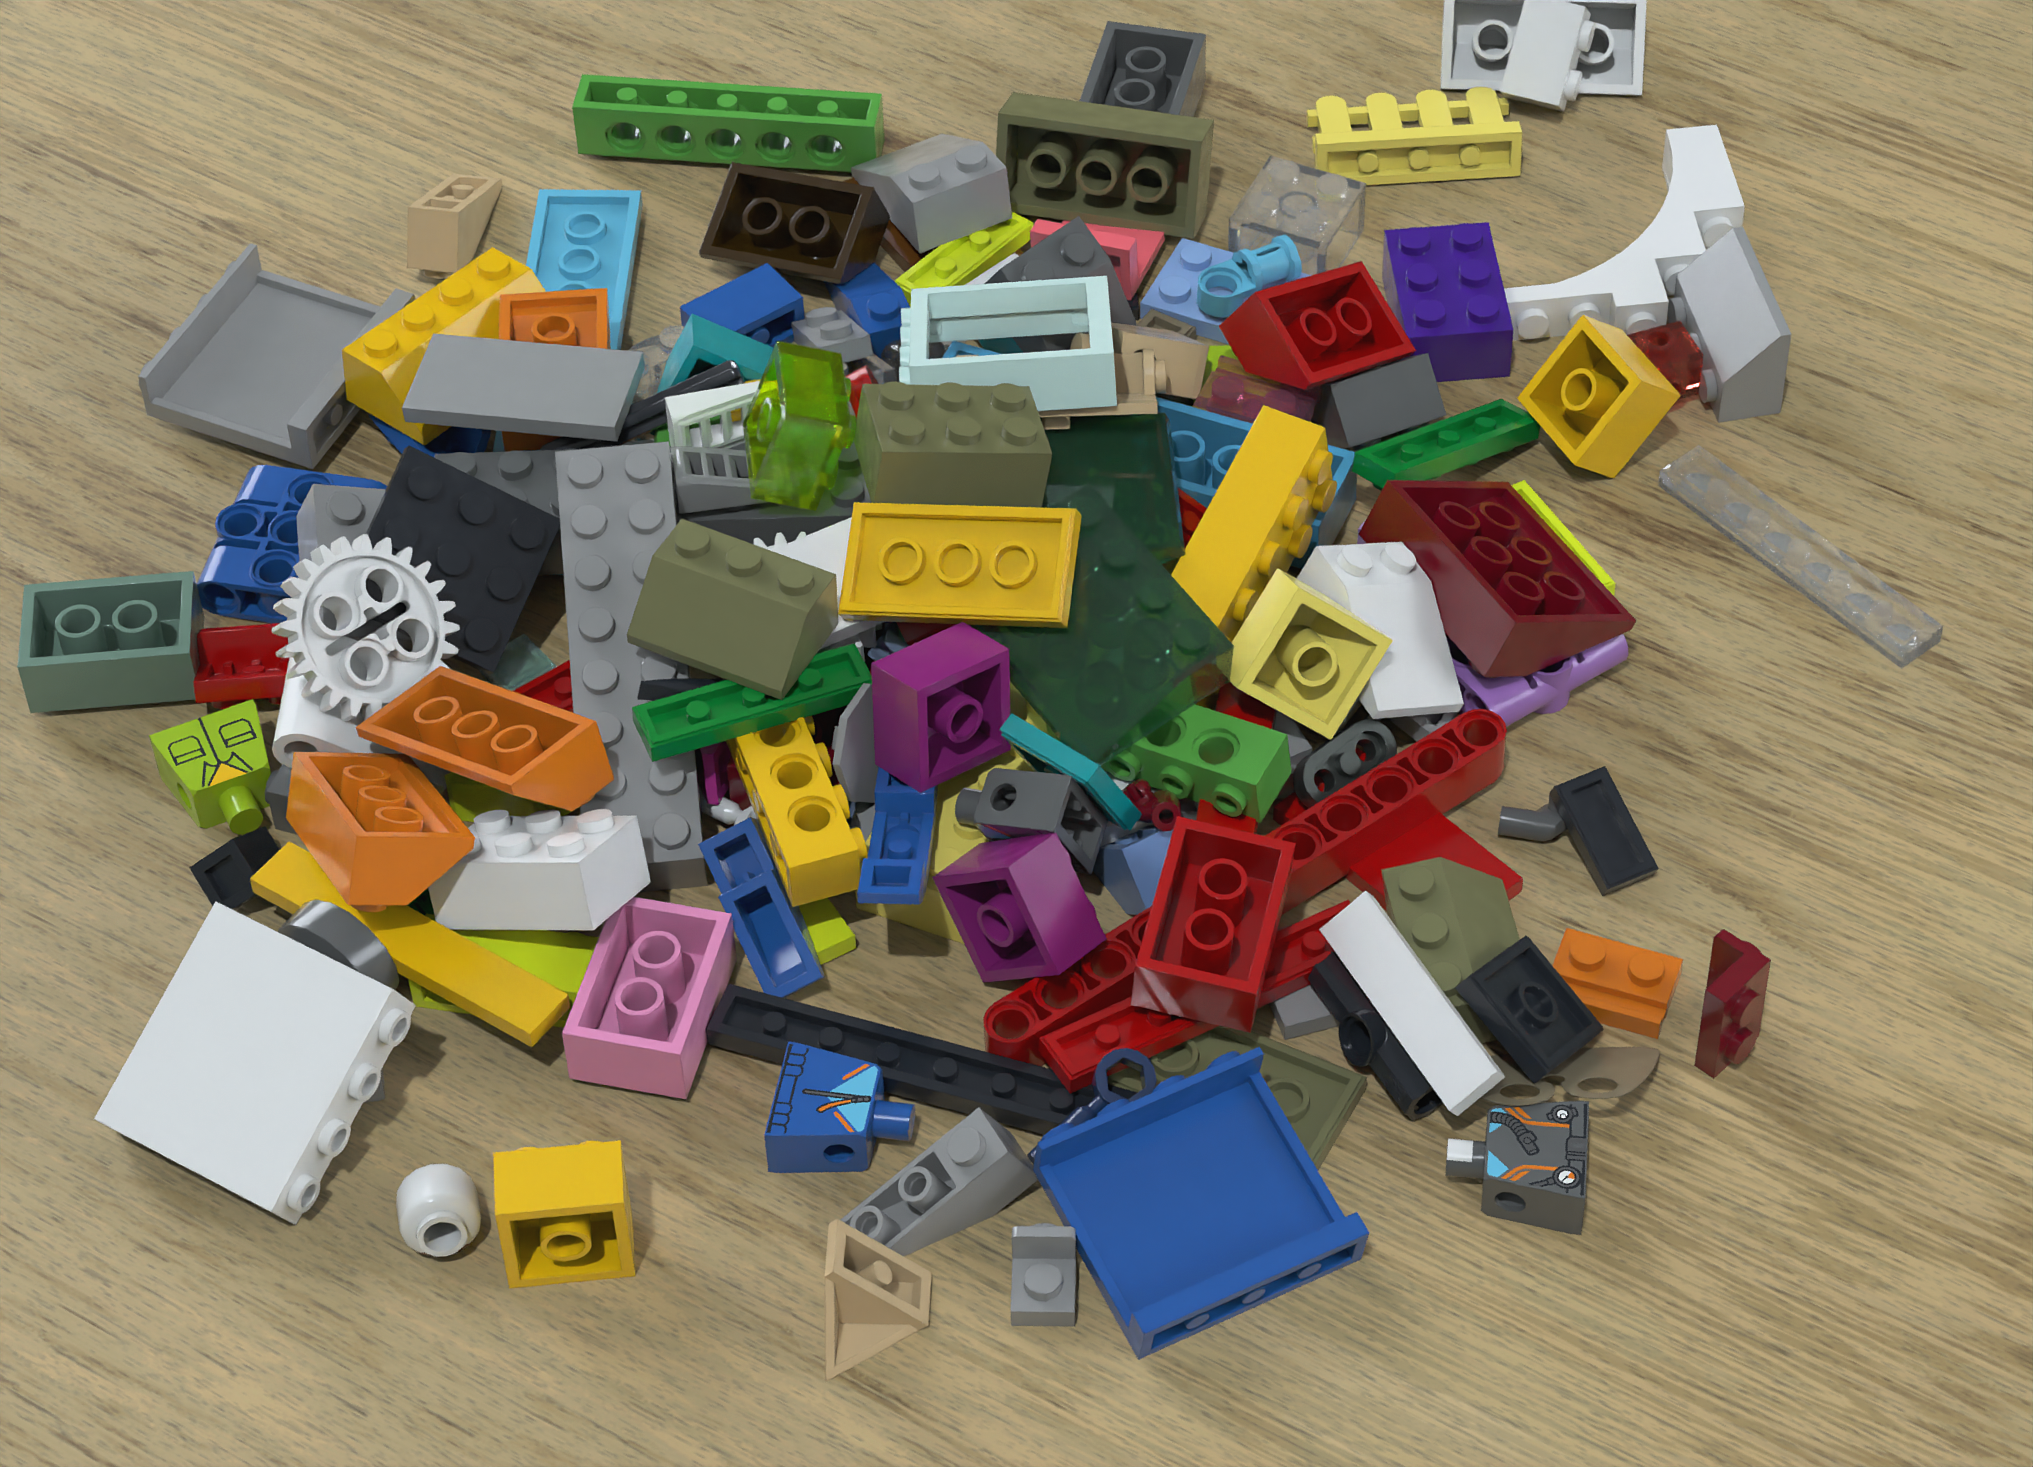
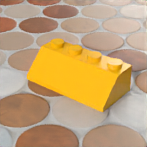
[342,247,546,446]

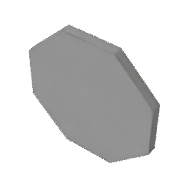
[832,683,879,803]

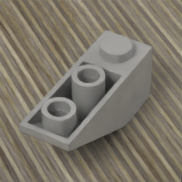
[841,1107,1038,1256]

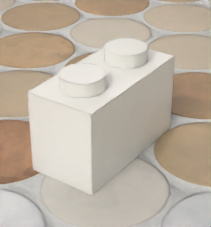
[1500,0,1596,112]

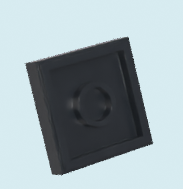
[1455,935,1604,1084]

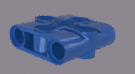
[197,465,387,623]

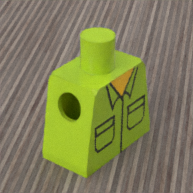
[149,699,271,835]

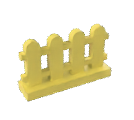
[1307,87,1522,188]

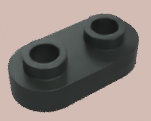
[1293,719,1397,808]

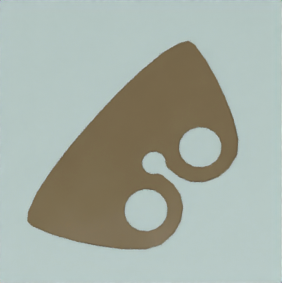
[1480,1047,1660,1106]

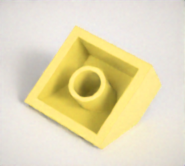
[1217,568,1393,740]

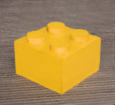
[1517,314,1681,479]
[493,1140,635,1289]

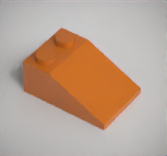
[499,288,611,452]

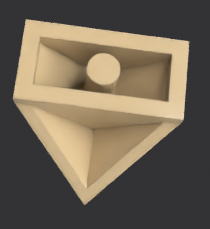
[824,1219,932,1382]

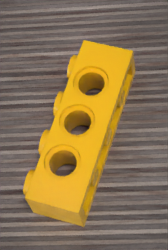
[726,716,868,907]

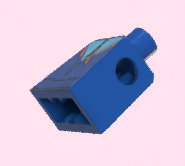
[764,1042,915,1173]

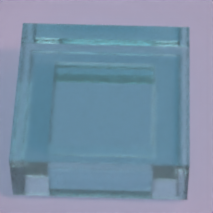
[480,634,556,691]

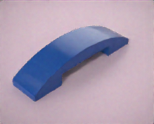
[857,767,938,905]

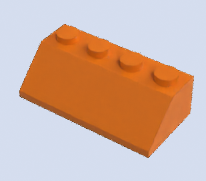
[356,666,614,811]
[286,752,475,912]

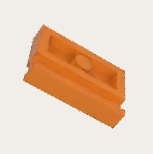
[1552,928,1683,1039]

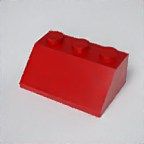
[1219,261,1416,390]

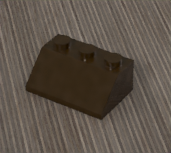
[699,162,890,285]

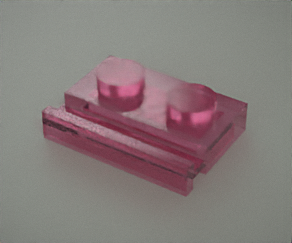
[1193,355,1323,424]

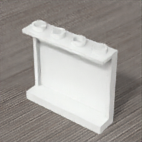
[94,901,416,1225]

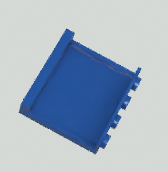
[1033,1046,1369,1360]

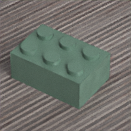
[17,571,205,713]

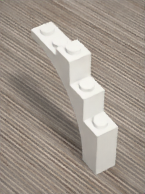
[1504,125,1745,343]

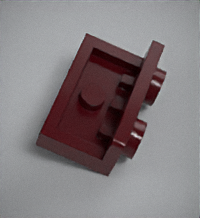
[1694,929,1771,1079]

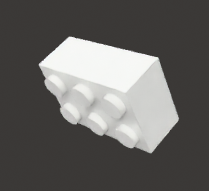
[428,809,651,930]

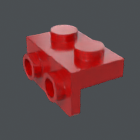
[193,623,289,709]

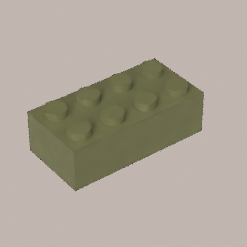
[996,92,1214,239]

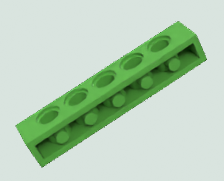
[572,74,885,173]

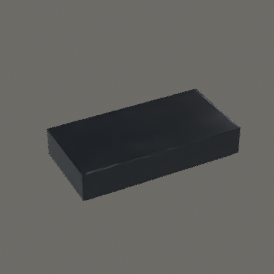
[1549,766,1659,896]

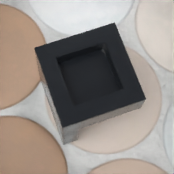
[189,826,280,911]

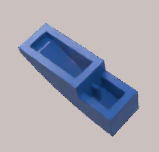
[698,817,825,998]

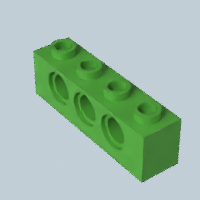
[1045,666,1292,823]

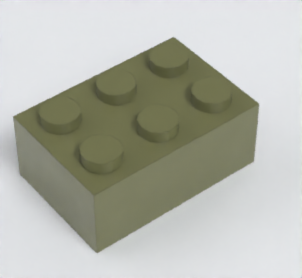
[853,382,1052,508]

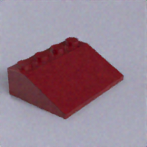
[1358,480,1636,678]

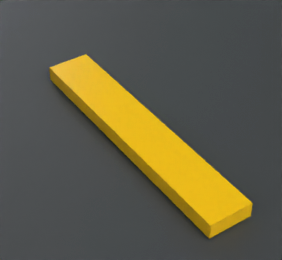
[250,841,570,1047]

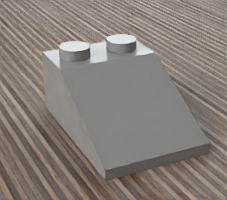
[851,134,1012,253]

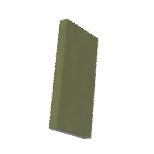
[1107,1026,1367,1170]

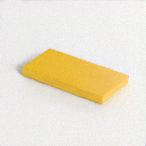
[838,502,1082,628]

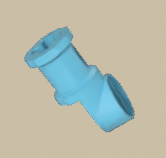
[1196,234,1302,317]

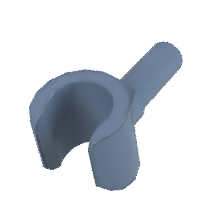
[867,622,909,661]

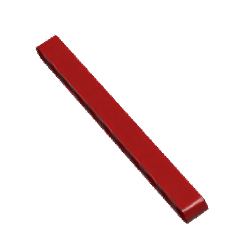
[983,709,1507,1066]

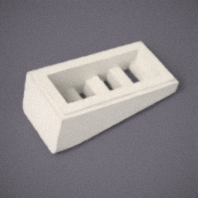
[665,378,781,449]

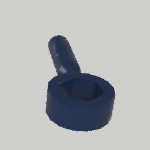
[1027,1048,1157,1165]

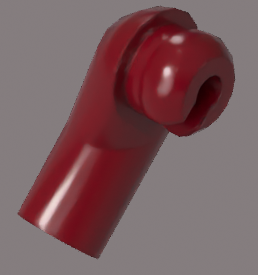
[1122,779,1181,831]

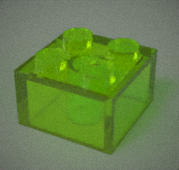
[743,341,856,511]

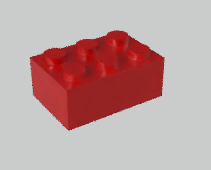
[1131,816,1296,1033]

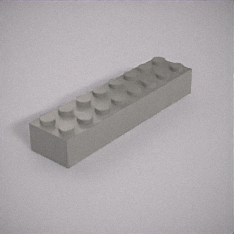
[555,441,708,892]

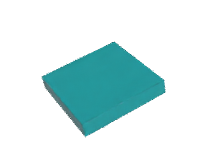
[1000,713,1142,831]

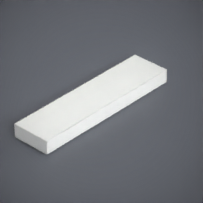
[1319,891,1505,1116]

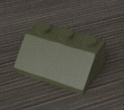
[627,519,839,700]
[1381,857,1520,1043]

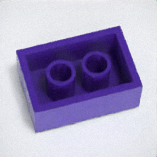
[1382,222,1514,382]

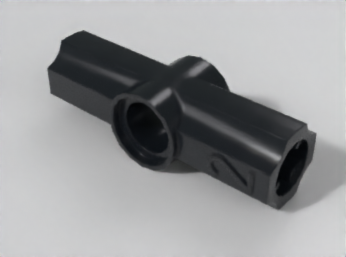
[1308,951,1444,1121]

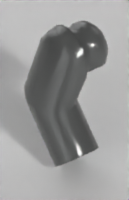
[1498,789,1567,841]

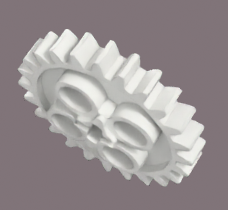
[272,534,460,721]

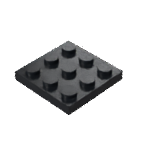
[366,446,560,675]

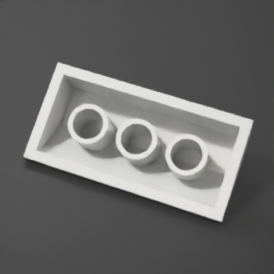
[1440,0,1647,96]

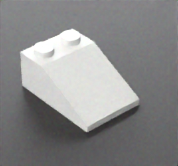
[1297,542,1464,719]

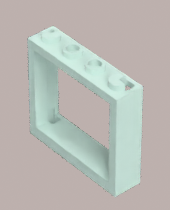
[899,276,1117,411]

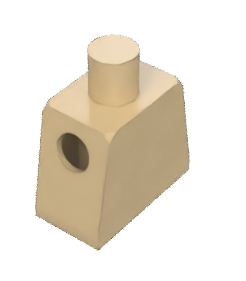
[1070,322,1209,399]

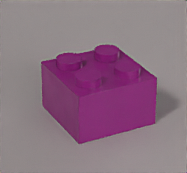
[871,622,1011,793]
[932,832,1107,983]

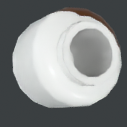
[396,1164,481,1257]

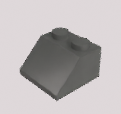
[1295,353,1447,452]

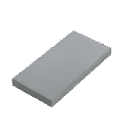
[402,334,645,441]

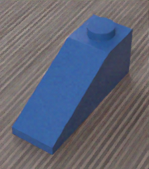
[823,263,910,379]

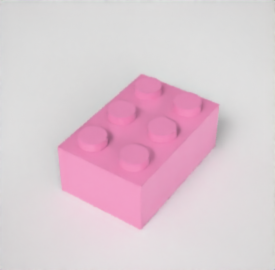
[562,897,737,1099]

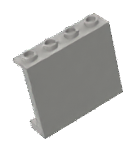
[138,243,415,469]

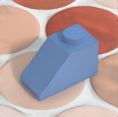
[1093,825,1173,915]

